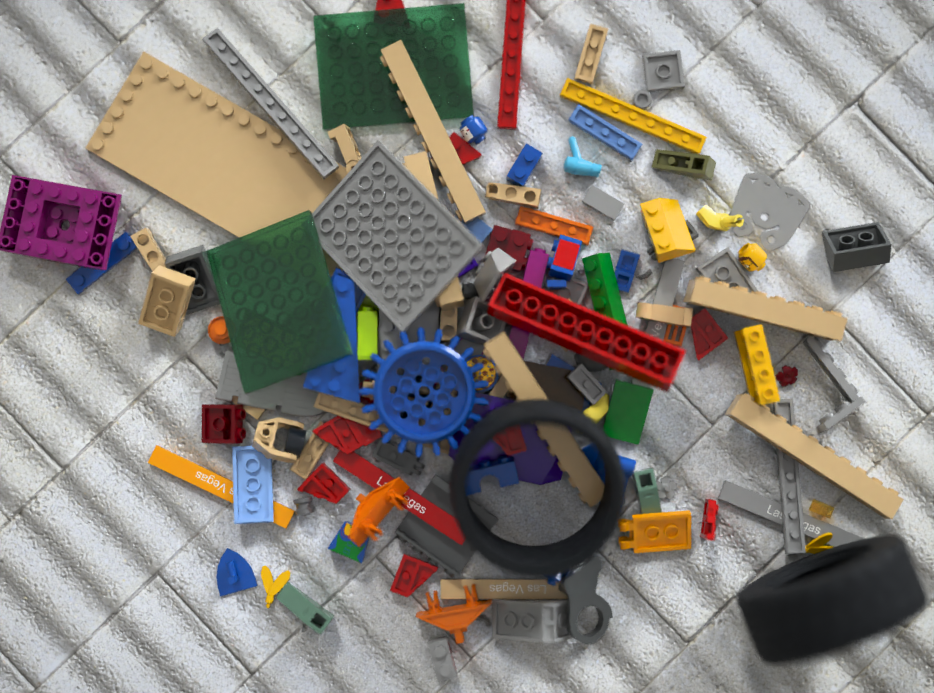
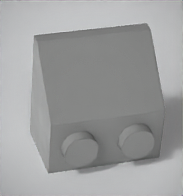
[474,248,516,302]
[456,296,506,344]

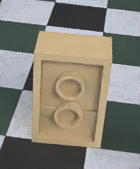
[138,265,196,337]

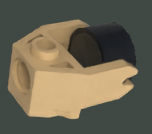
[252,417,306,463]

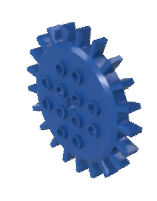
[359,327,489,457]

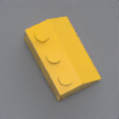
[640,198,696,263]

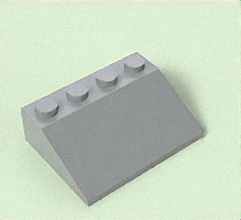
[377,301,440,376]

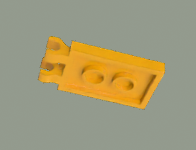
[618,510,691,553]

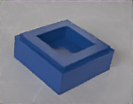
[546,280,566,290]

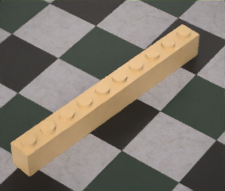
[380,40,486,224]
[483,331,605,507]
[725,393,904,519]

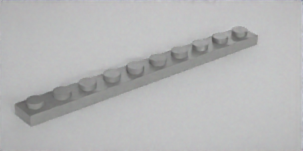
[202,28,339,179]

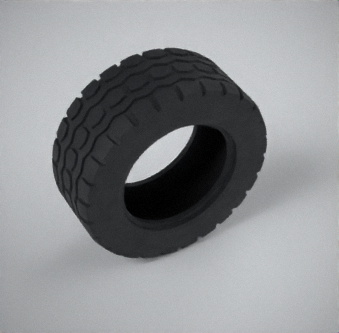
[736,535,928,665]

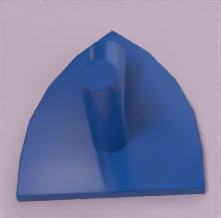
[216,548,258,596]

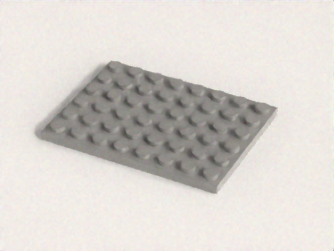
[301,140,485,332]

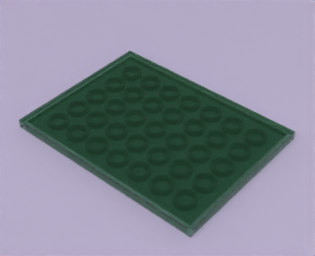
[313,3,474,130]
[206,210,353,394]

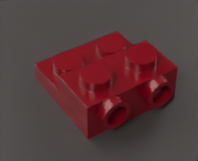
[483,225,533,273]
[202,404,246,444]

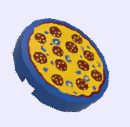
[465,354,499,393]

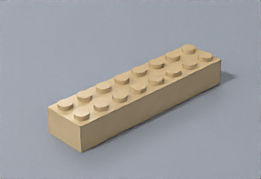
[402,151,465,311]
[684,276,848,341]

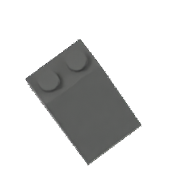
[165,245,223,315]

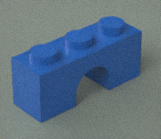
[465,455,519,496]

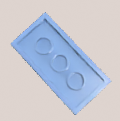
[232,446,274,524]

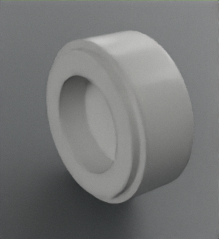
[632,90,652,110]

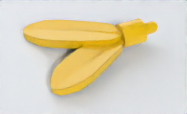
[805,533,833,554]
[261,566,290,608]

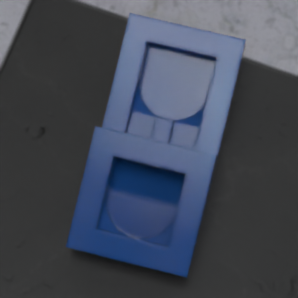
[615,249,640,293]

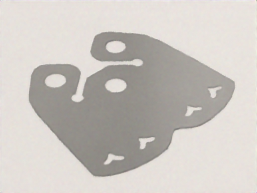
[731,173,810,251]

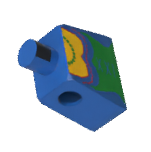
[328,521,369,563]

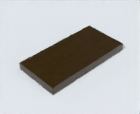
[506,361,585,411]

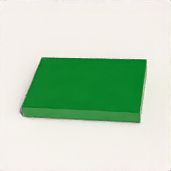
[602,379,654,445]

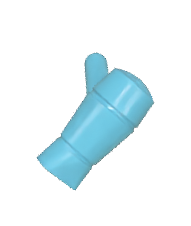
[564,136,602,177]

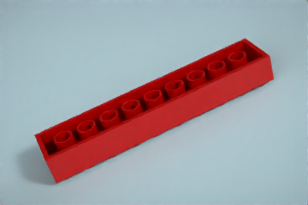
[487,273,686,393]

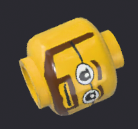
[738,243,767,272]

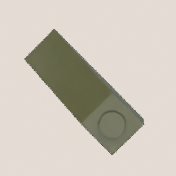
[652,149,716,181]

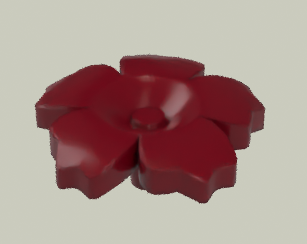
[775,365,798,387]

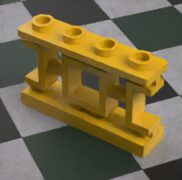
[734,325,780,405]

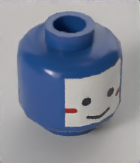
[459,115,488,145]

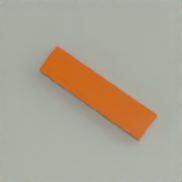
[515,206,593,246]

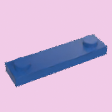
[66,232,137,294]

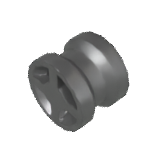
[293,497,315,515]

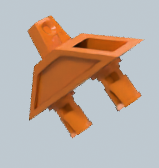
[349,477,410,547]
[415,584,492,644]

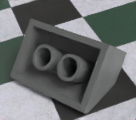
[822,222,892,272]

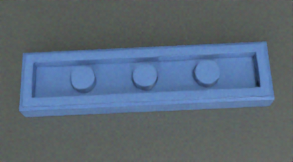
[568,104,642,161]

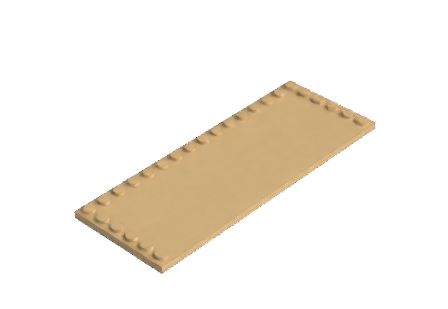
[86,51,347,286]

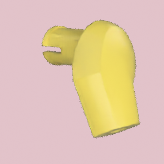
[696,205,744,231]
[583,393,609,423]

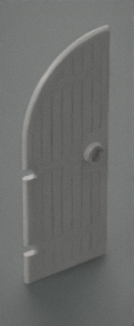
[215,351,326,417]

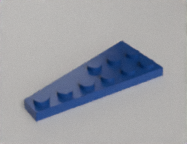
[303,275,360,403]

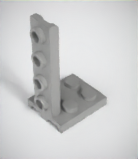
[803,335,866,433]

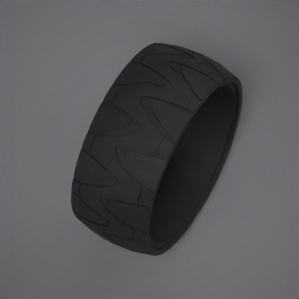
[449,399,625,577]

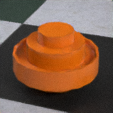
[208,316,237,344]

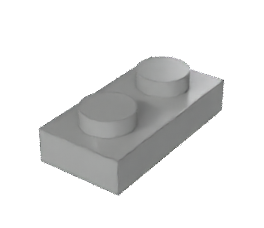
[566,364,607,405]

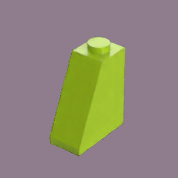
[358,306,378,360]

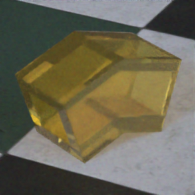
[809,499,835,519]

